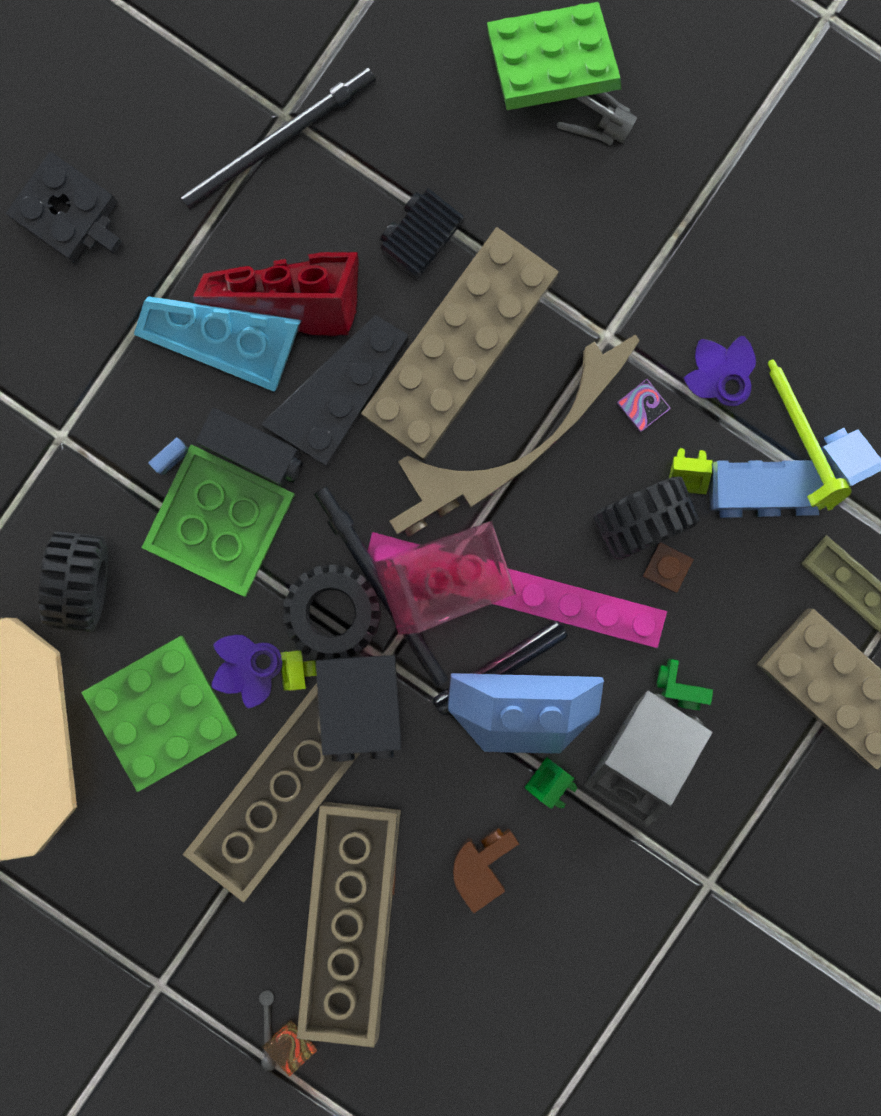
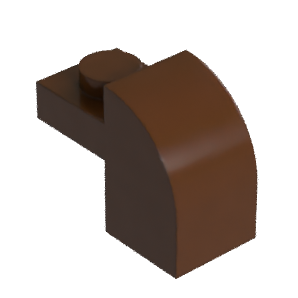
[453,828,519,914]

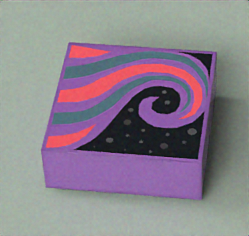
[616,379,671,433]

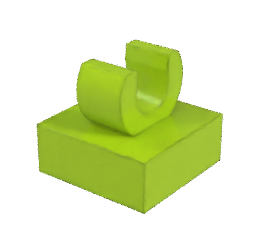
[669,448,712,494]
[281,651,317,691]

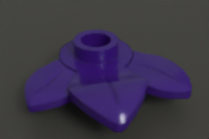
[684,336,756,406]
[212,635,282,708]

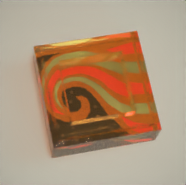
[262,1020,317,1077]

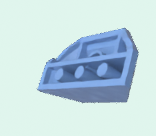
[448,673,604,754]

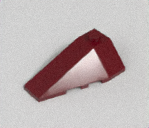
[193,252,359,336]

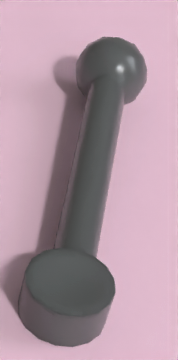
[259,990,276,1071]

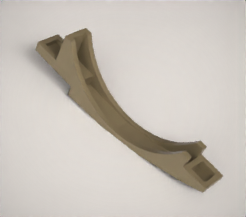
[390,335,639,537]

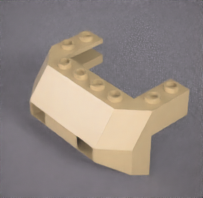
[0,618,77,861]

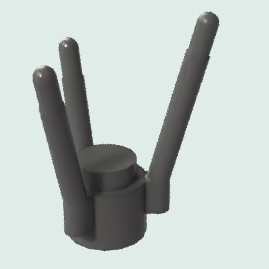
[557,92,637,146]

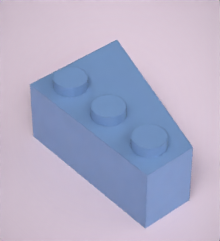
[709,460,828,518]

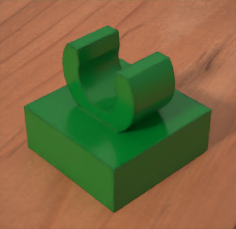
[525,757,578,809]

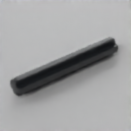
[433,621,568,715]

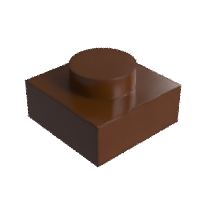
[642,542,694,593]

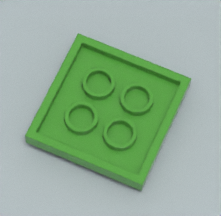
[487,2,621,110]
[141,444,295,597]
[81,636,239,792]

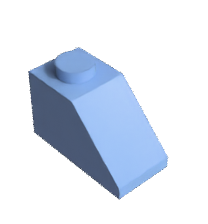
[821,428,881,486]

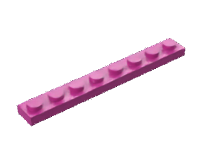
[367,532,667,648]

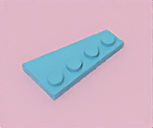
[134,296,301,392]

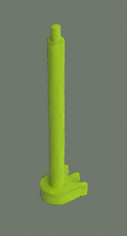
[768,360,851,511]

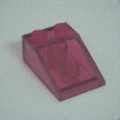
[374,521,516,635]

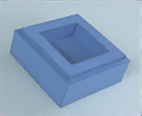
[148,437,189,475]

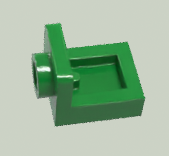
[657,659,713,711]

